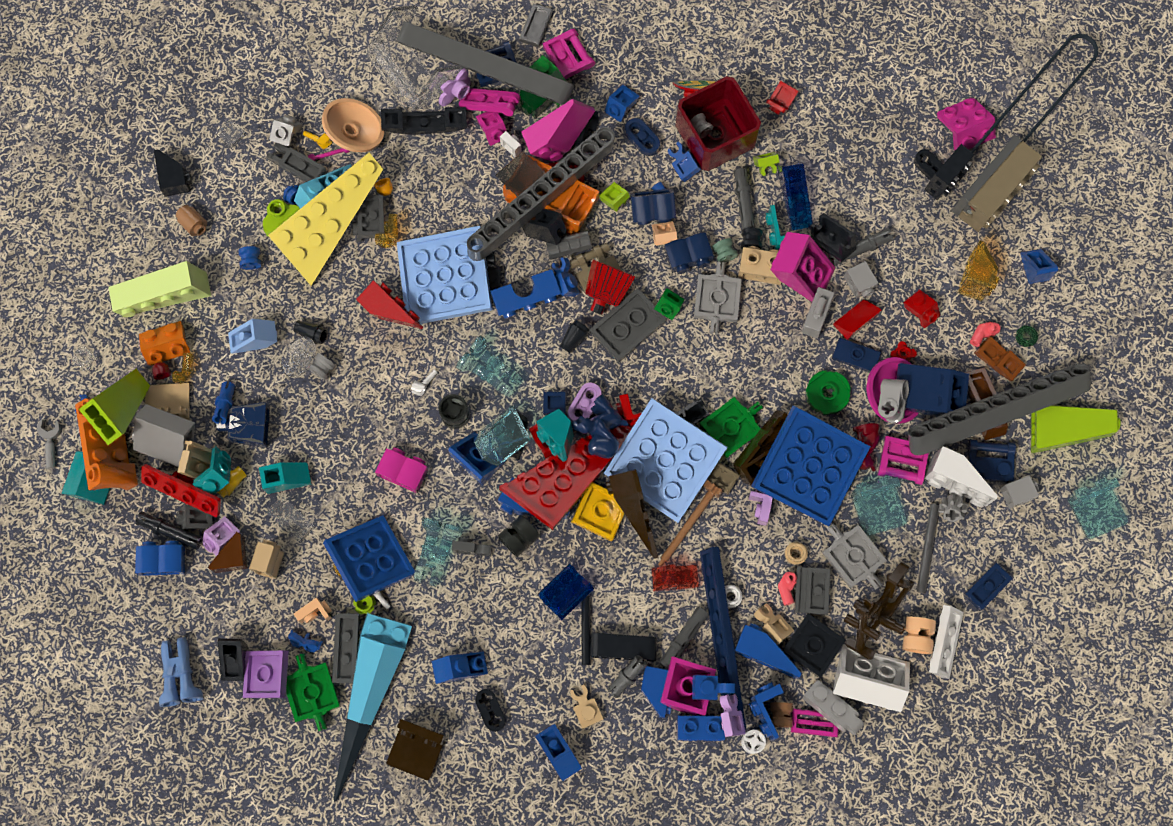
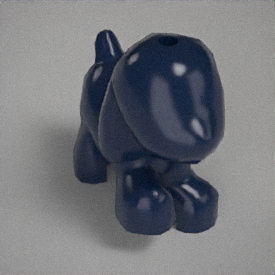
[572,394,628,459]

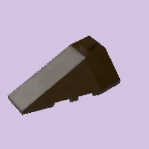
[605,469,658,559]

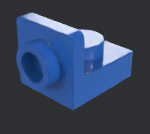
[604,85,640,122]

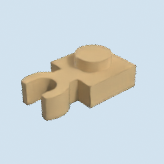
[754,603,794,645]
[570,685,604,729]

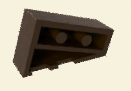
[733,410,787,486]

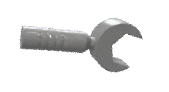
[37,419,61,469]

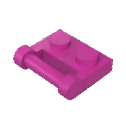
[543,29,596,79]
[877,436,929,485]

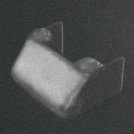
[367,5,463,111]

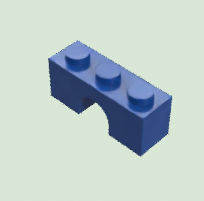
[490,269,561,319]

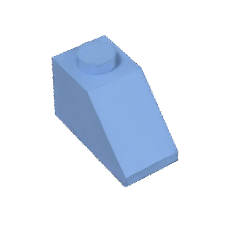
[228,319,277,354]

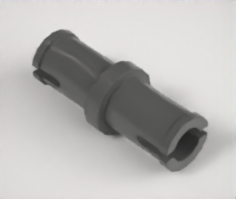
[607,655,647,698]

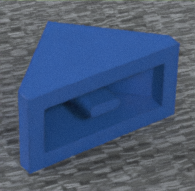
[1020,249,1058,284]

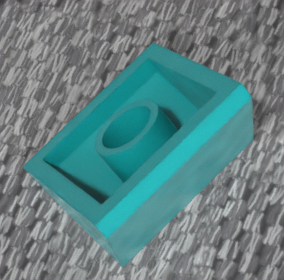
[61,451,110,505]

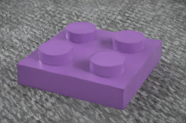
[243,650,289,698]

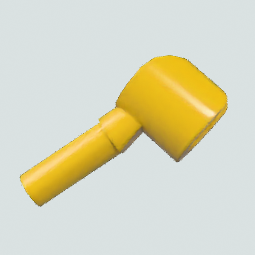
[303,131,332,149]

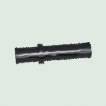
[135,511,203,550]

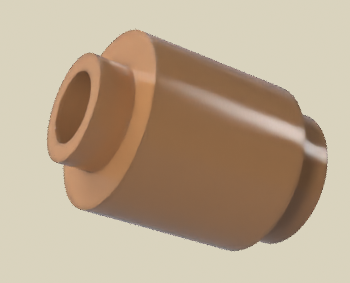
[175,205,207,236]

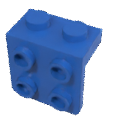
[748,682,784,741]

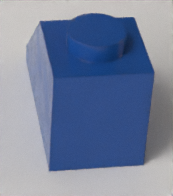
[535,723,582,781]

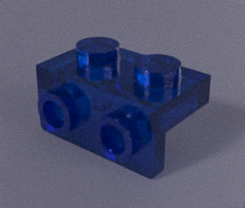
[538,564,594,621]

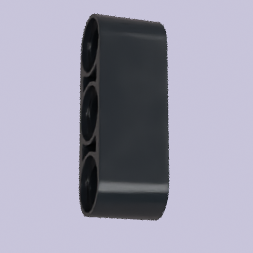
[589,633,657,662]

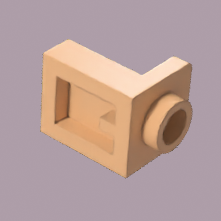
[652,221,677,246]
[294,598,332,623]

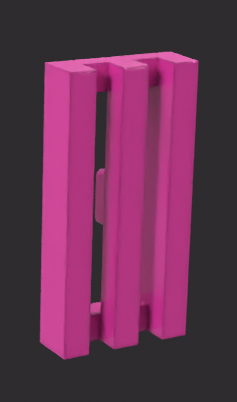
[790,709,838,738]

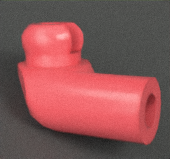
[970,322,1001,347]
[778,572,797,606]

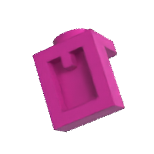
[476,112,507,146]

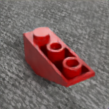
[356,280,423,329]

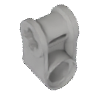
[878,379,909,424]

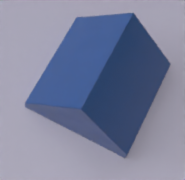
[448,431,506,486]

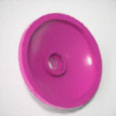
[866,357,919,424]

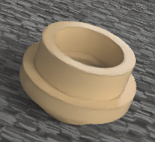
[785,542,808,565]

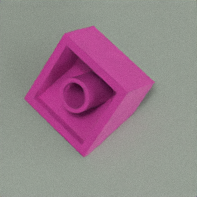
[660,657,716,716]

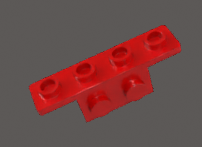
[141,464,221,517]

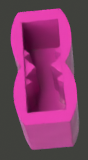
[375,447,428,493]

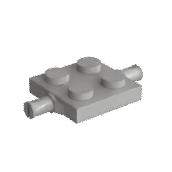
[694,262,742,335]
[822,523,887,590]

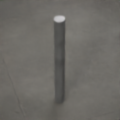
[916,504,939,594]

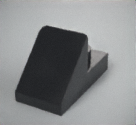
[217,638,248,681]

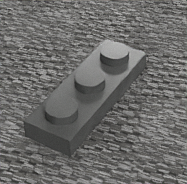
[332,613,360,684]

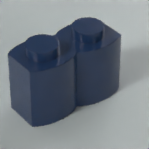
[630,189,676,225]
[664,232,714,274]

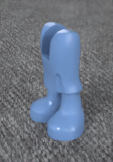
[159,637,204,707]

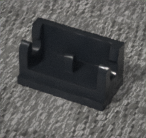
[522,207,566,245]
[810,213,856,262]

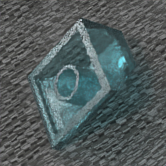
[474,405,531,466]

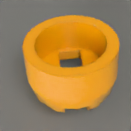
[374,178,393,196]

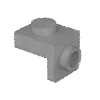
[269,115,303,146]

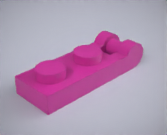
[458,88,521,116]

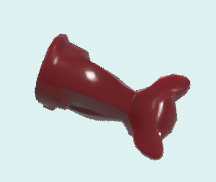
[853,423,881,472]

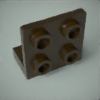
[386,719,446,780]

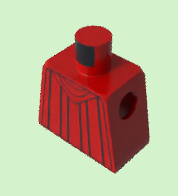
[585,259,635,315]

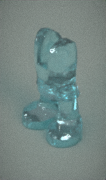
[456,335,523,397]
[414,517,464,587]

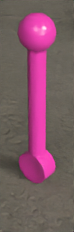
[308,148,350,161]

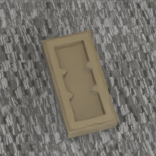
[707,462,740,495]

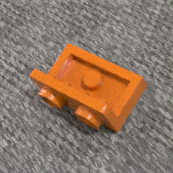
[139,321,190,366]

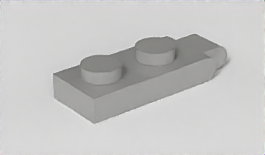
[802,680,864,735]

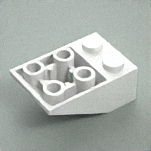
[924,446,998,507]

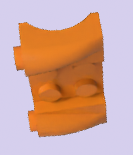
[503,153,599,234]
[75,398,138,490]

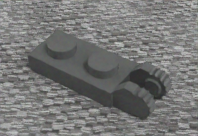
[266,143,327,182]

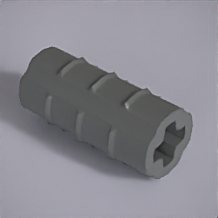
[546,230,592,260]

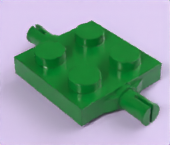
[699,397,763,459]
[286,654,341,732]

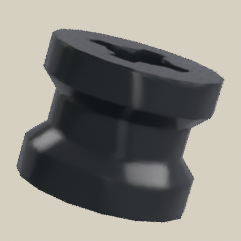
[741,227,763,250]

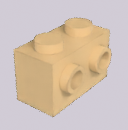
[738,246,781,285]

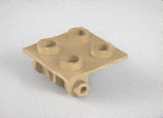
[145,383,190,420]

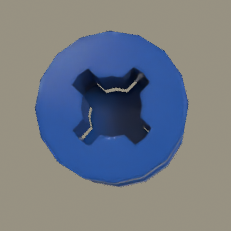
[238,246,262,270]

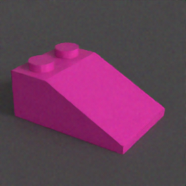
[521,99,595,161]
[770,232,835,302]

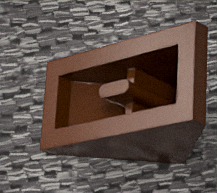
[207,531,248,573]

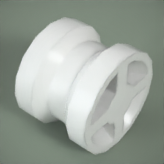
[741,730,766,754]

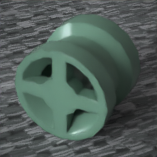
[712,238,738,264]

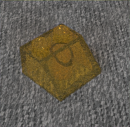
[957,240,999,302]

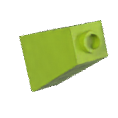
[79,368,150,445]
[1031,406,1121,453]

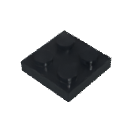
[782,614,846,678]

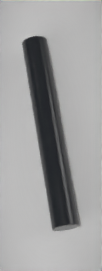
[581,596,591,665]

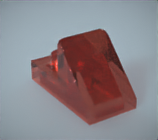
[651,564,699,592]

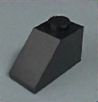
[154,149,193,197]

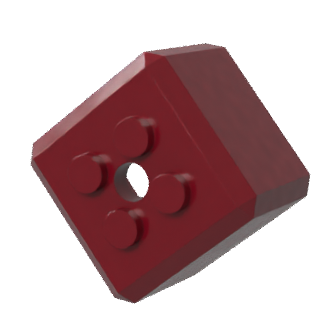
[675,76,761,171]

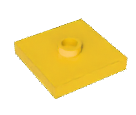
[571,482,624,541]

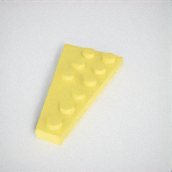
[268,152,383,286]

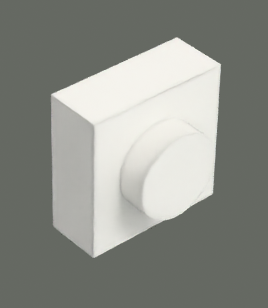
[500,131,522,158]

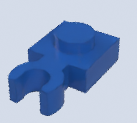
[668,142,701,182]

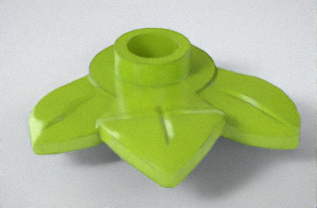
[263,199,300,237]

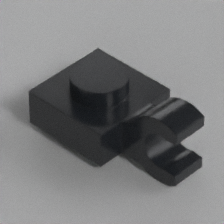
[486,252,501,290]

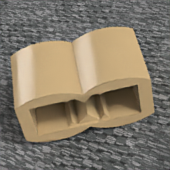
[249,539,284,579]

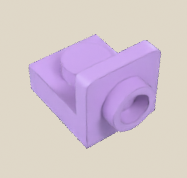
[749,489,773,526]
[203,516,240,556]

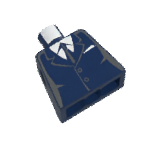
[217,402,270,448]

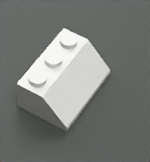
[833,644,910,712]

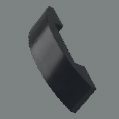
[381,107,467,135]

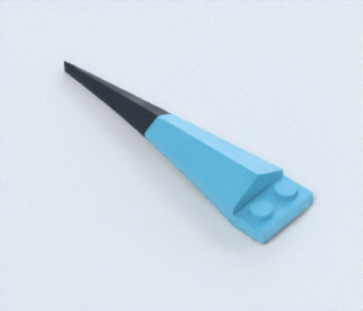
[333,613,412,802]

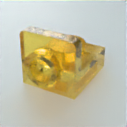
[375,214,398,248]

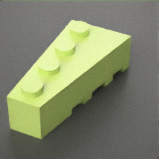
[108,261,211,317]

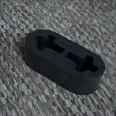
[914,149,943,180]
[475,689,506,732]

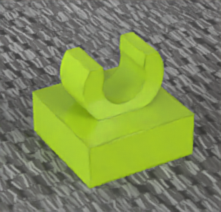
[753,152,780,176]
[599,182,630,212]

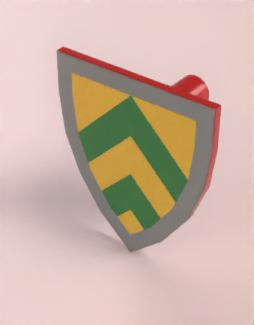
[673,80,718,97]

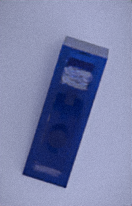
[777,161,813,231]

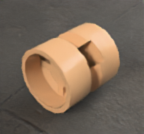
[902,616,936,654]

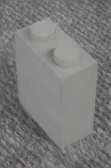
[132,404,195,467]

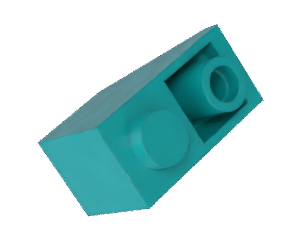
[536,409,574,462]
[259,462,312,494]

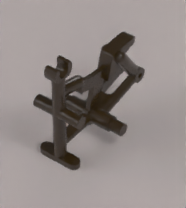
[844,562,914,660]

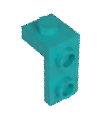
[765,205,802,250]
[193,446,231,495]

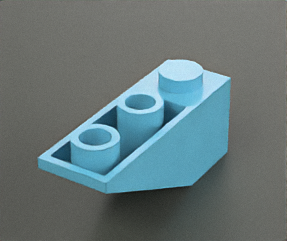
[294,164,352,208]

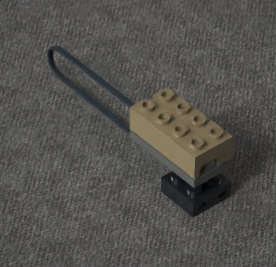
[924,33,1099,232]

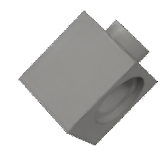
[844,261,878,299]
[1000,475,1039,509]

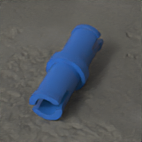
[212,381,236,424]

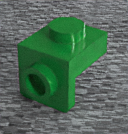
[654,288,685,320]

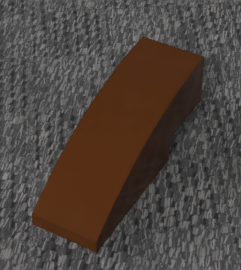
[964,367,1008,440]

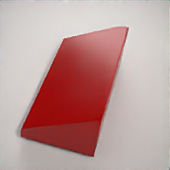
[833,299,882,340]

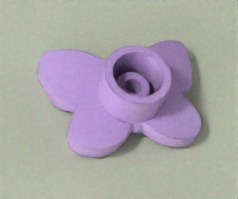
[439,68,471,107]

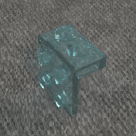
[850,476,907,536]
[1068,477,1128,539]

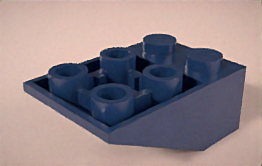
[897,363,969,417]

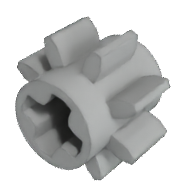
[939,494,968,522]

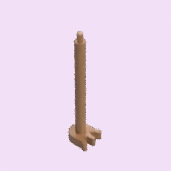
[658,480,723,567]

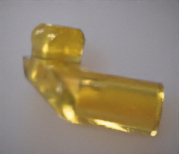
[172,353,194,384]

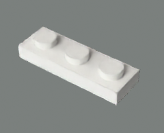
[929,605,964,679]

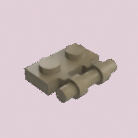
[570,243,622,293]

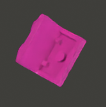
[937,98,996,150]

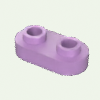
[567,383,601,422]

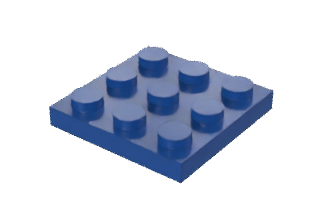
[323,515,416,602]

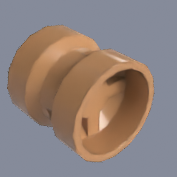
[770,702,793,728]

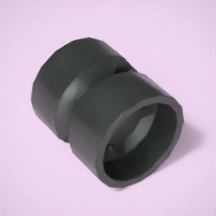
[438,394,470,429]
[497,515,540,557]

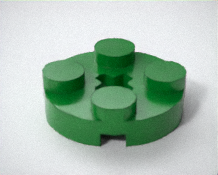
[805,371,850,416]

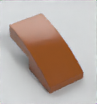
[974,336,1026,381]

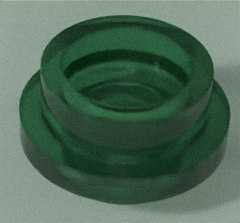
[1015,326,1038,347]

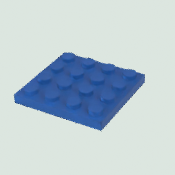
[751,406,871,526]

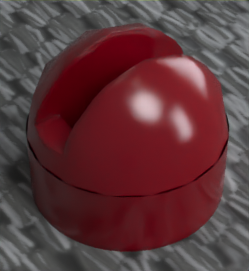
[152,362,171,380]

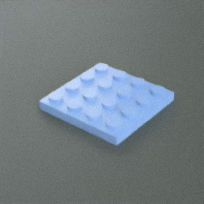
[397,226,493,324]
[604,398,728,523]

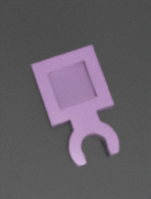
[720,694,746,737]

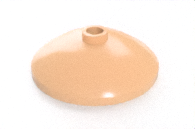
[322,98,384,152]

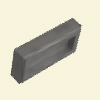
[519,3,553,48]

